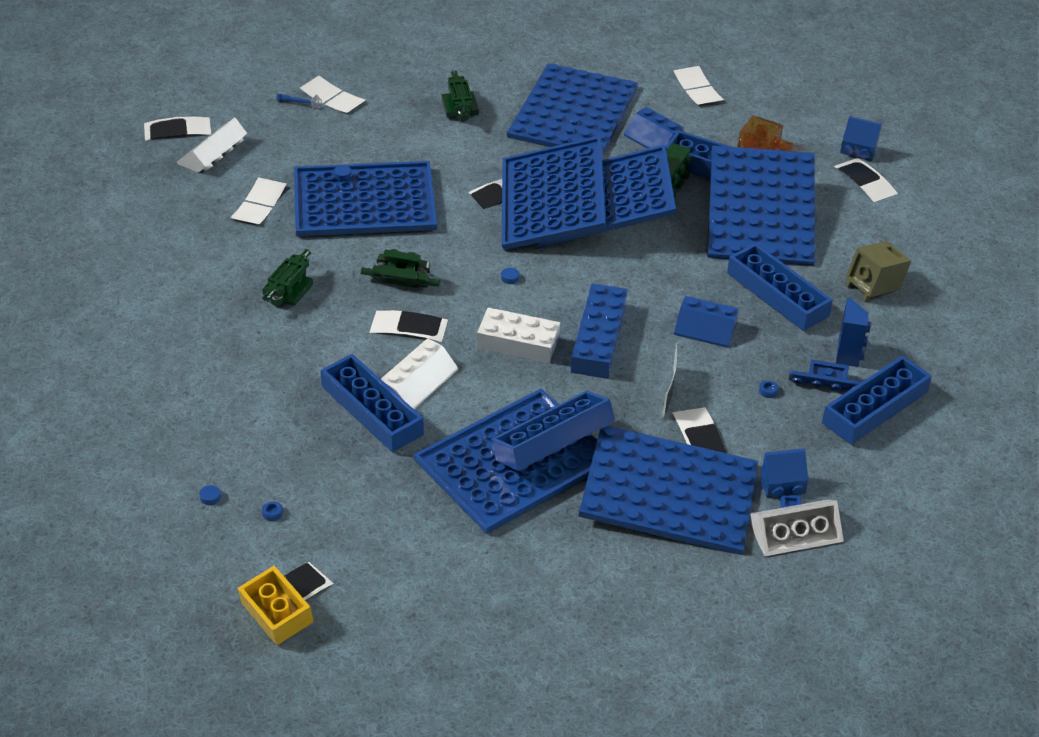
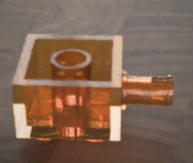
[738,115,793,151]

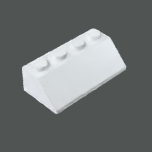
[176,117,247,172]
[381,338,458,409]
[751,500,844,556]

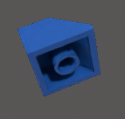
[840,116,882,161]
[760,448,808,498]

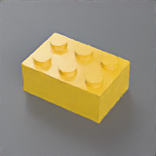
[237,565,314,645]

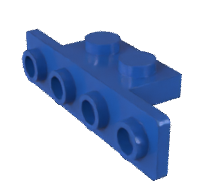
[788,359,861,390]

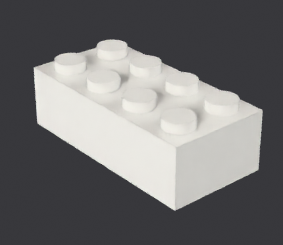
[477,308,560,363]

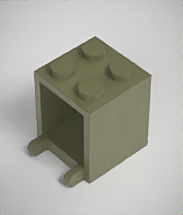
[846,241,912,302]

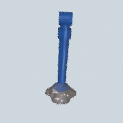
[276,93,322,111]

